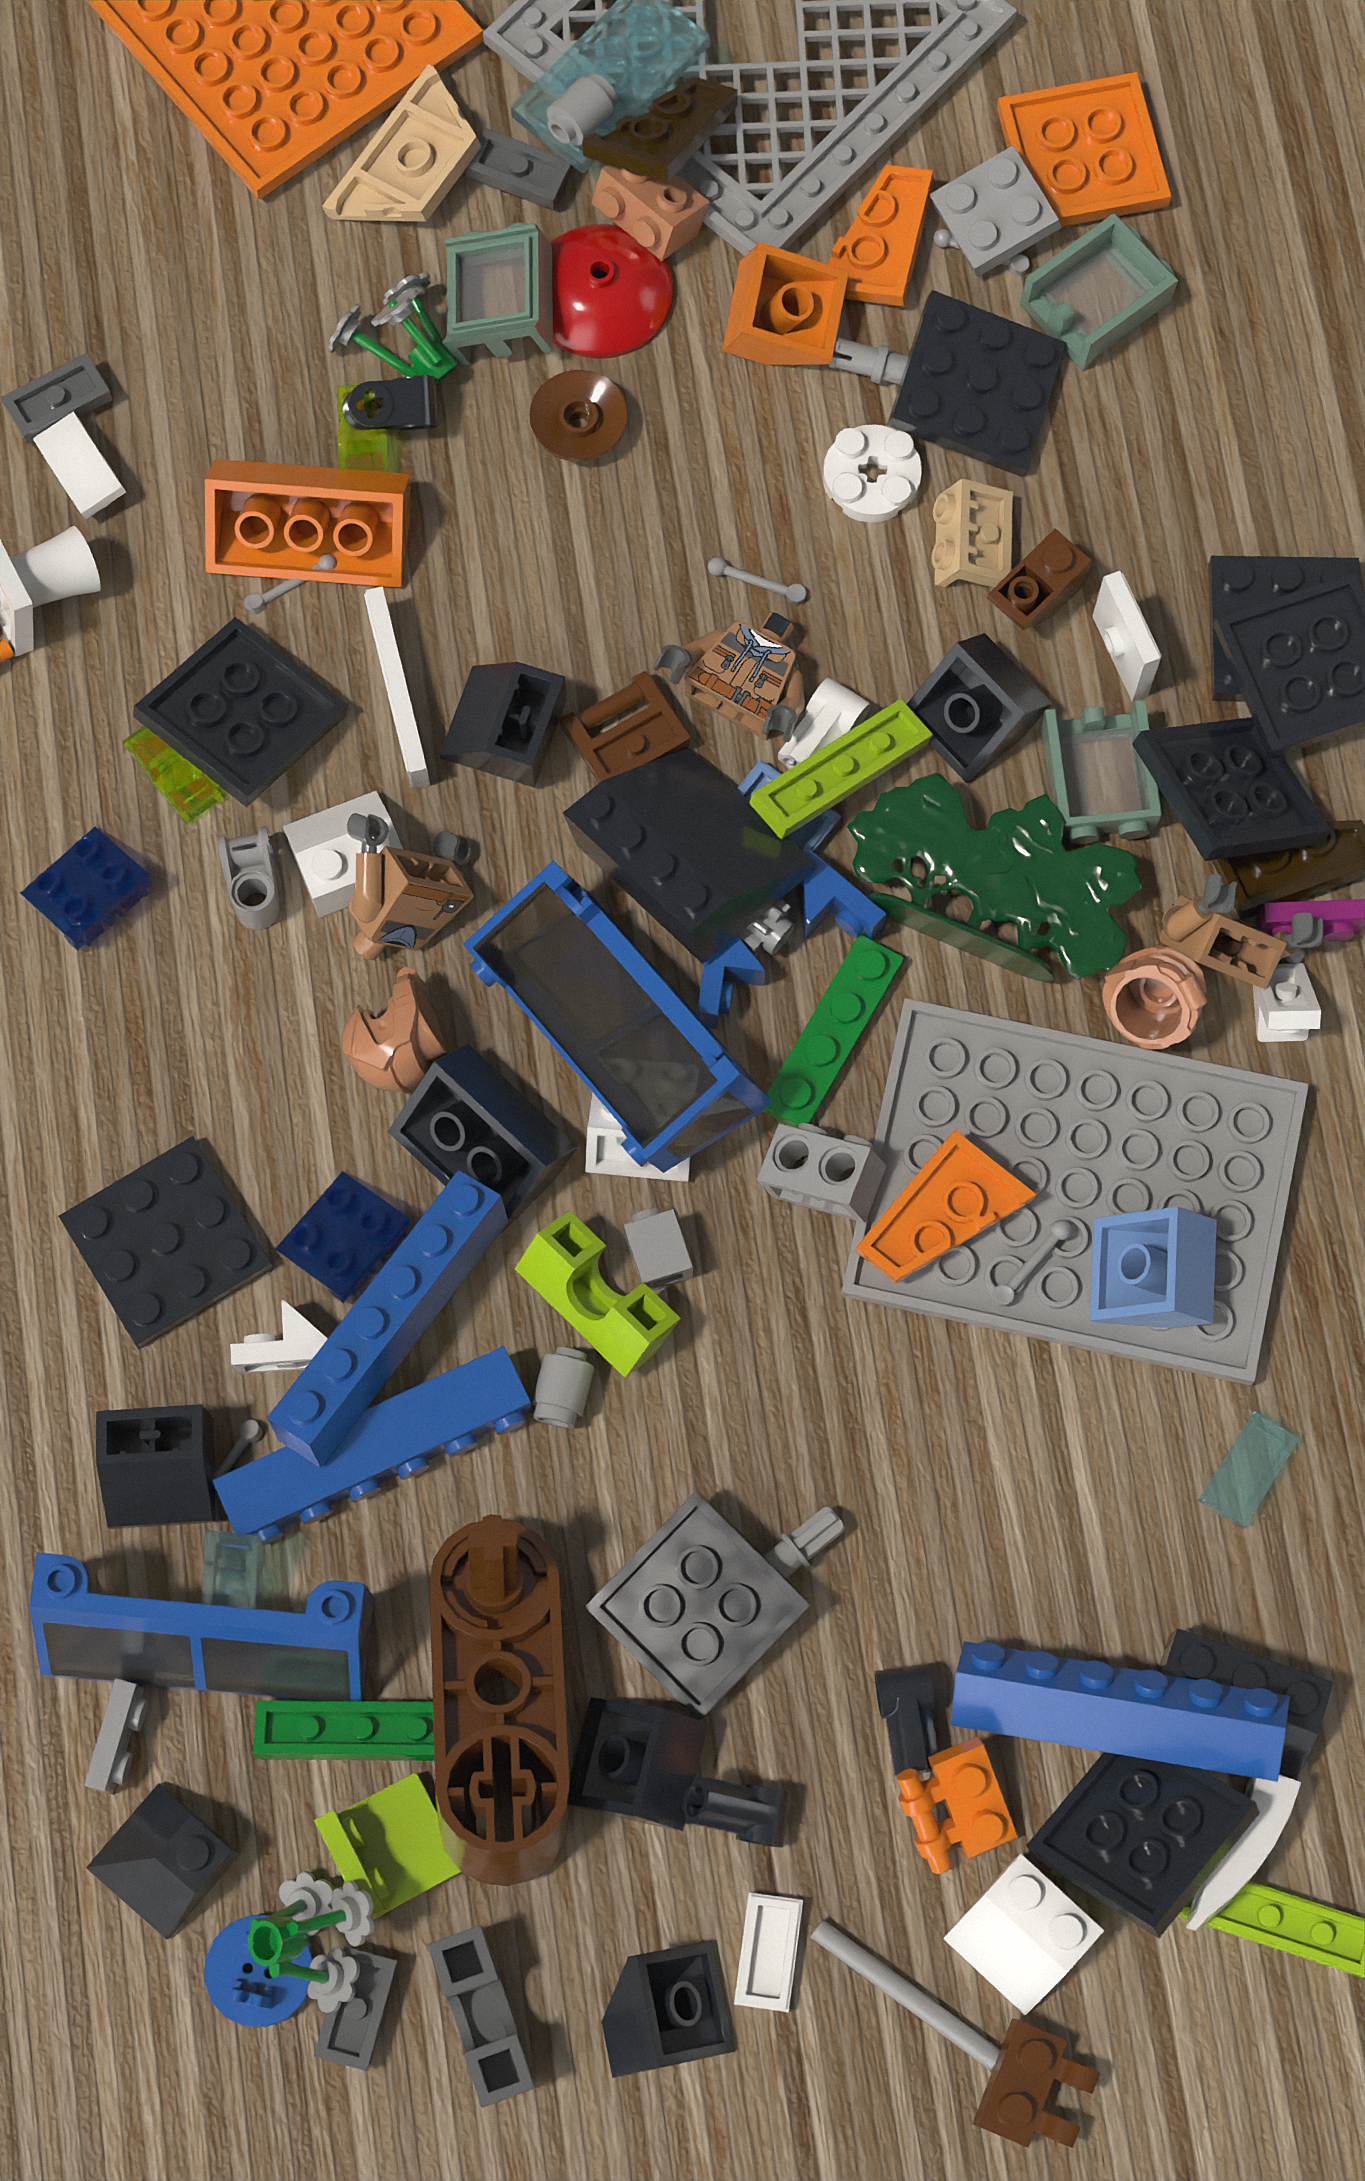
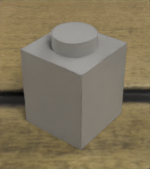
[624,1207,693,1291]

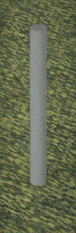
[810,1919,1000,2070]

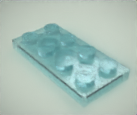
[511,0,710,173]

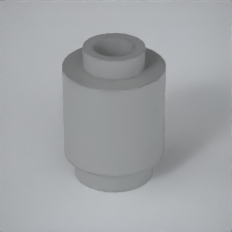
[547,73,618,146]
[532,1347,595,1429]

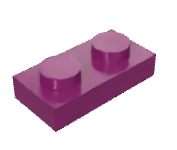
[1256,899,1365,942]

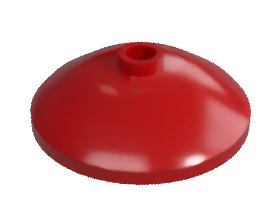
[550,224,673,359]

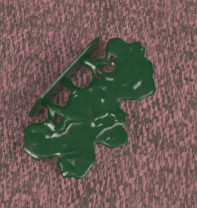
[847,773,1142,982]

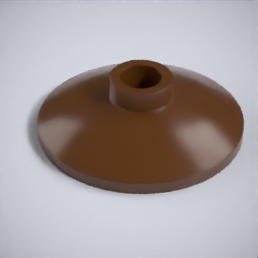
[530,370,627,462]

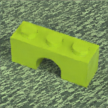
[515,1210,681,1378]

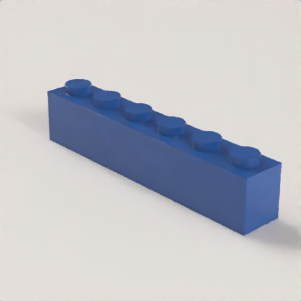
[267,1170,508,1468]
[212,1346,533,1548]
[951,1641,1290,1782]

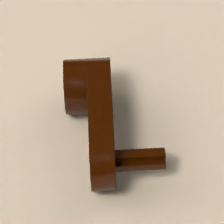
[429,1514,570,1887]

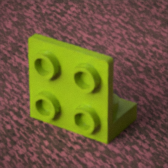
[314,1773,462,1920]

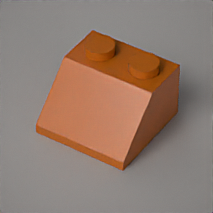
[722,242,849,365]

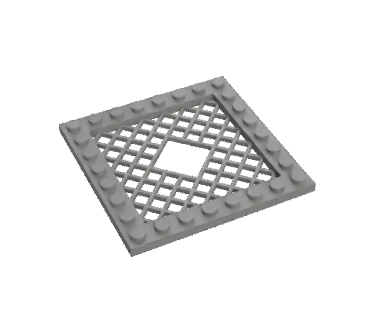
[483,0,1017,256]

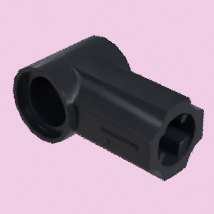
[874,1663,939,1777]
[682,1777,792,1848]

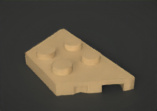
[322,64,482,222]

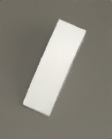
[1185,1775,1301,1931]

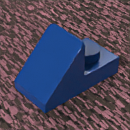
[801,849,886,941]
[697,936,765,1029]

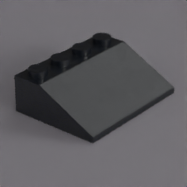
[563,747,818,964]

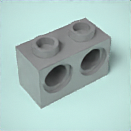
[757,1123,887,1223]

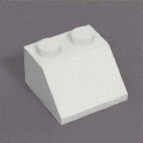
[282,791,403,918]
[943,1854,1104,2015]

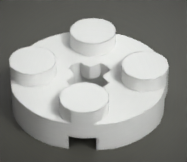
[823,425,922,523]

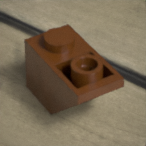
[987,528,1092,631]

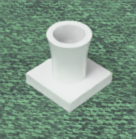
[0,526,101,657]

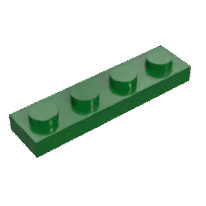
[762,934,904,1128]
[253,1701,435,1761]

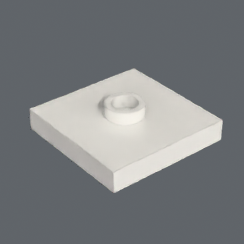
[1092,571,1162,702]

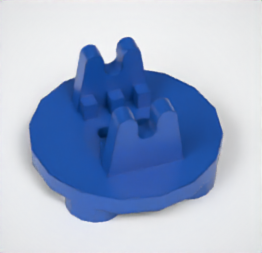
[204,1915,313,2027]

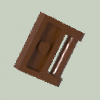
[559,671,691,783]

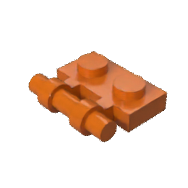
[897,1736,1018,1874]

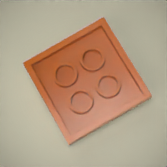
[997,72,1172,227]

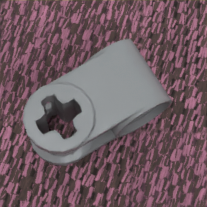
[217,827,280,930]

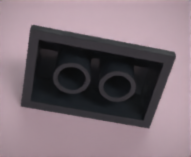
[388,1043,578,1234]
[1158,1628,1334,1781]

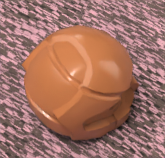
[1103,946,1208,1049]
[342,967,448,1094]

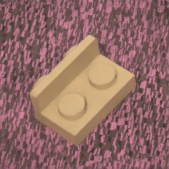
[932,478,1013,588]

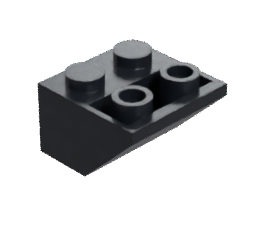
[440,662,567,788]
[96,1404,215,1529]

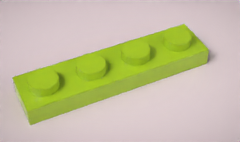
[749,698,933,840]

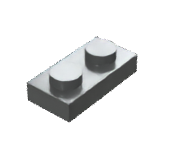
[466,128,573,210]
[0,353,113,445]
[313,1946,399,2071]

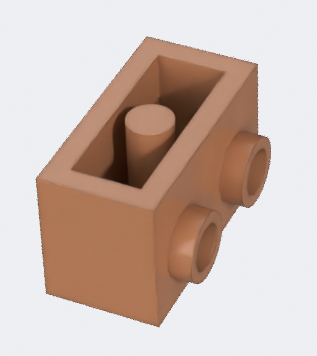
[591,164,710,261]

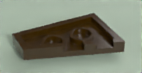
[582,77,738,183]
[1211,820,1365,920]

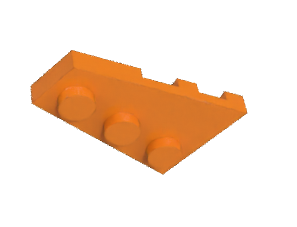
[827,164,935,307]
[855,1130,1037,1284]

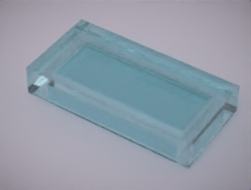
[1198,1410,1300,1529]

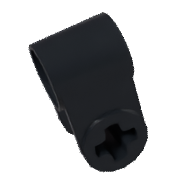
[342,375,440,431]

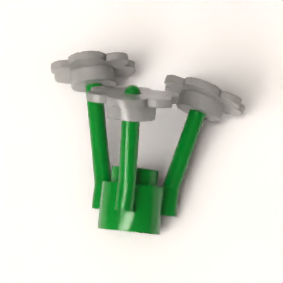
[327,272,458,385]
[248,1871,374,2014]

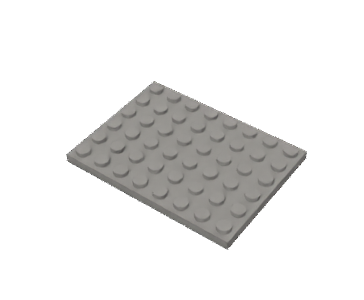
[841,998,1309,1386]

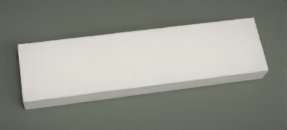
[364,586,430,790]

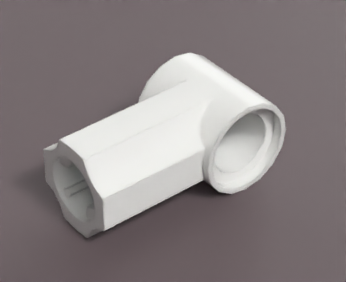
[778,677,871,770]

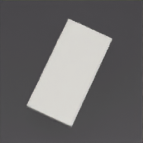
[734,1892,803,2012]

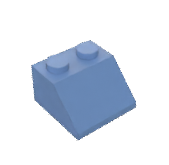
[1090,1206,1217,1328]

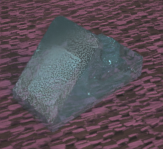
[202,1530,267,1609]

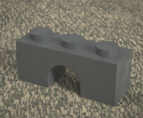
[428,1925,537,2108]

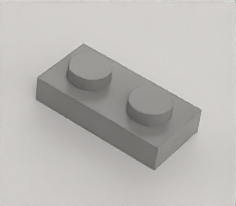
[84,1679,148,1795]

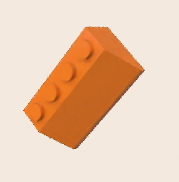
[205,459,411,588]

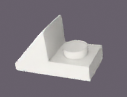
[1253,963,1321,1042]
[230,1300,328,1375]

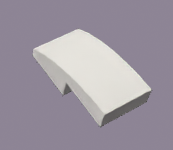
[33,412,126,520]

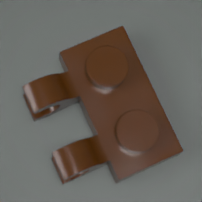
[972,2018,1100,2148]

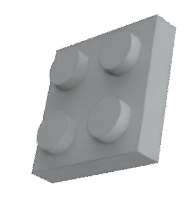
[929,145,1061,277]

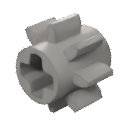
[737,899,795,957]

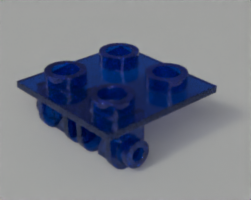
[20,827,153,951]
[275,1171,411,1304]

